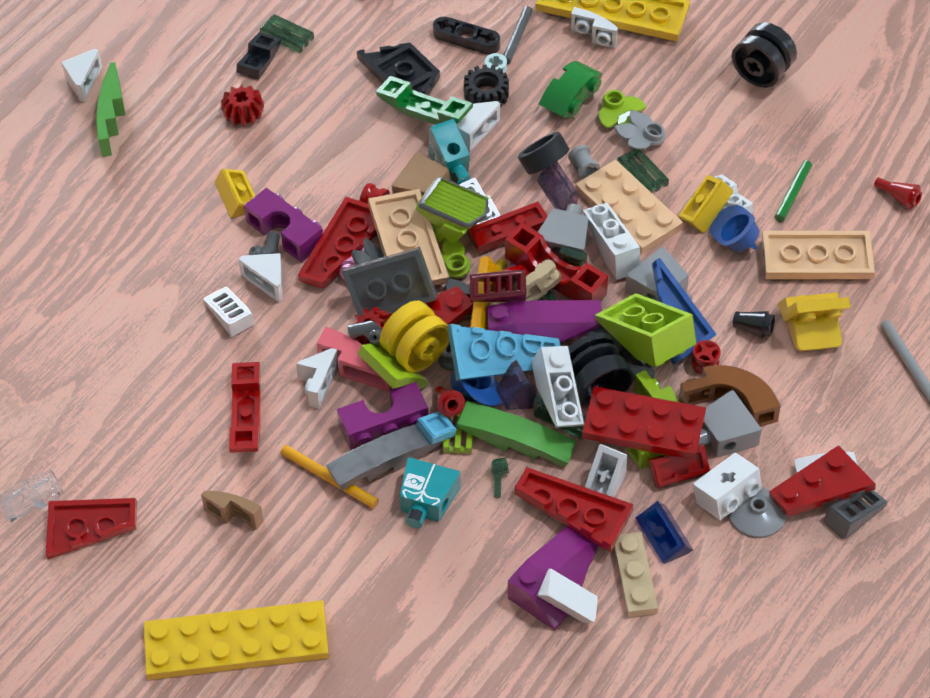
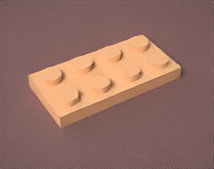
[575,160,683,254]
[368,189,449,285]
[762,231,875,279]

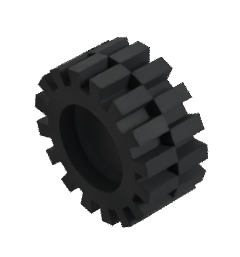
[463,64,509,108]

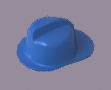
[710,205,760,253]
[450,364,504,406]

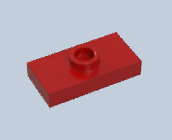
[648,443,710,488]

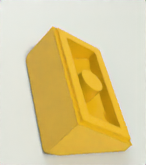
[215,169,255,218]
[678,174,733,233]

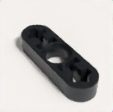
[433,16,500,55]

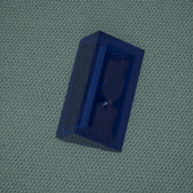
[635,501,693,564]

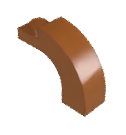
[679,365,781,427]

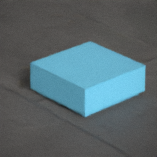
[416,411,457,445]

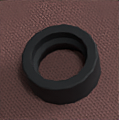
[518,131,570,175]

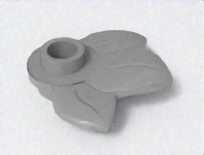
[614,110,665,150]

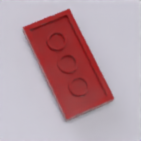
[582,386,706,460]

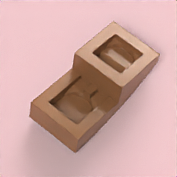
[201,490,264,530]

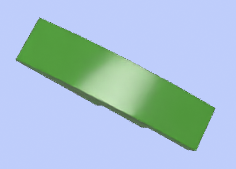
[96,62,126,157]
[456,402,576,468]

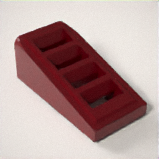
[470,270,527,302]

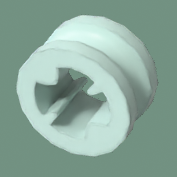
[485,53,507,73]

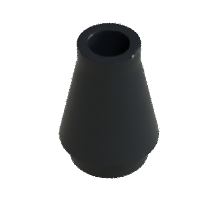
[733,311,775,338]

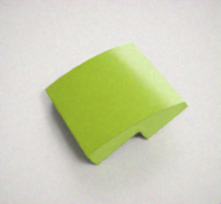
[358,344,429,389]

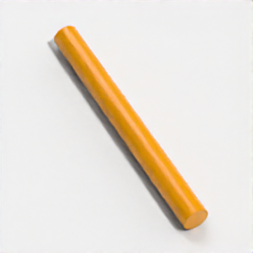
[280,445,379,509]

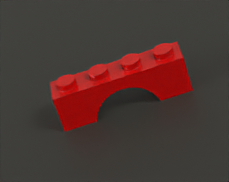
[505,222,608,301]

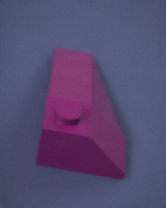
[487,300,602,343]
[508,526,599,631]

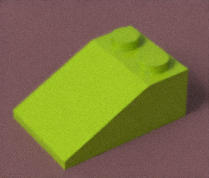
[595,293,696,367]

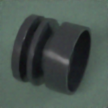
[568,333,634,407]

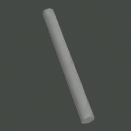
[880,320,930,403]

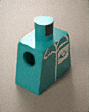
[428,119,471,184]
[400,457,461,529]

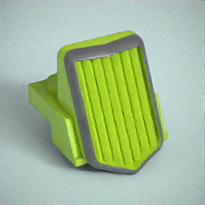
[416,177,489,244]

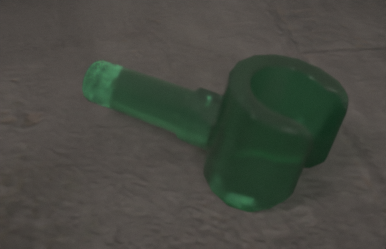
[491,457,509,498]

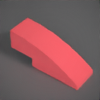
[317,327,392,392]

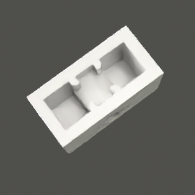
[693,453,762,520]

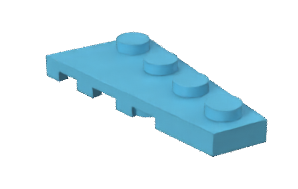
[447,324,560,381]

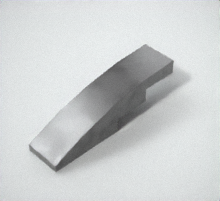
[326,424,444,491]

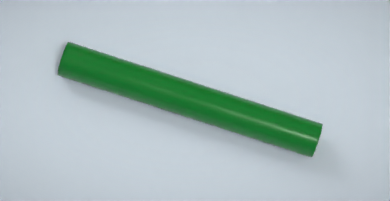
[775,160,812,222]

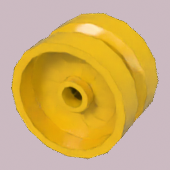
[379,300,450,373]

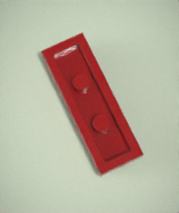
[467,201,548,253]

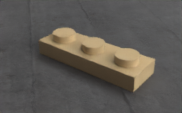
[614,532,658,618]

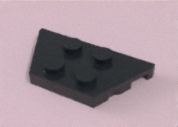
[357,43,440,95]

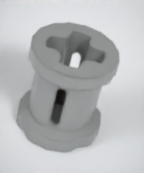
[568,145,600,179]

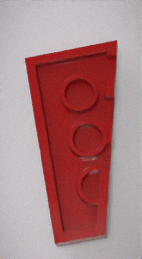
[298,196,377,289]
[515,467,633,553]

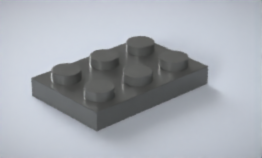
[342,246,438,316]

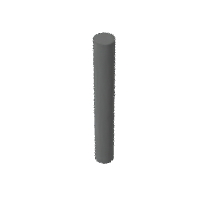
[503,6,533,64]

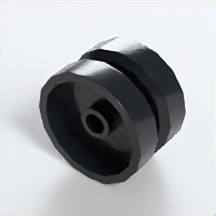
[731,22,797,88]

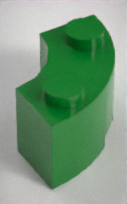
[538,61,603,118]

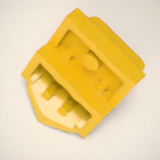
[777,292,851,351]

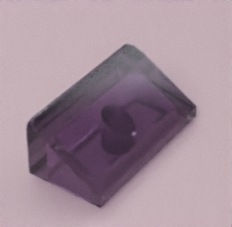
[537,162,578,211]

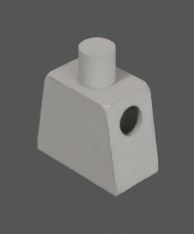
[538,204,589,266]
[625,247,692,302]
[699,390,762,457]

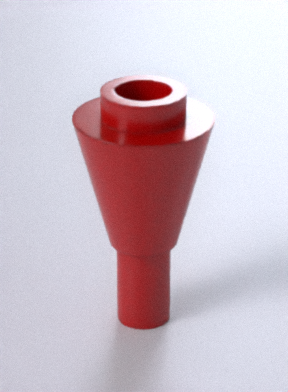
[874,177,922,209]
[434,386,465,417]

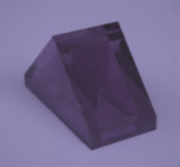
[495,360,544,410]

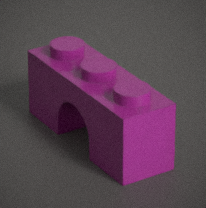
[244,187,323,263]
[337,382,429,451]

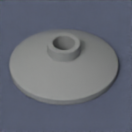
[728,488,786,538]

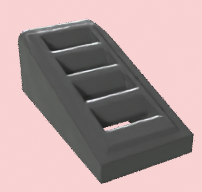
[824,490,888,539]

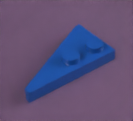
[652,257,717,366]

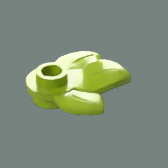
[599,90,646,129]
[440,238,471,279]

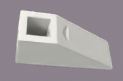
[583,203,641,280]
[531,346,584,428]

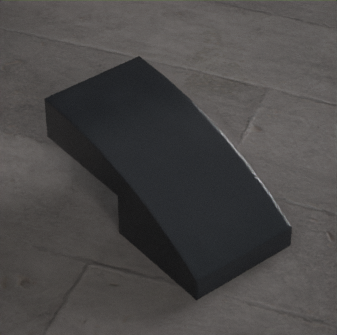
[237,32,281,79]

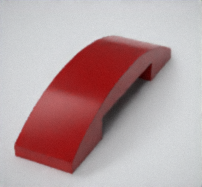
[229,362,261,453]

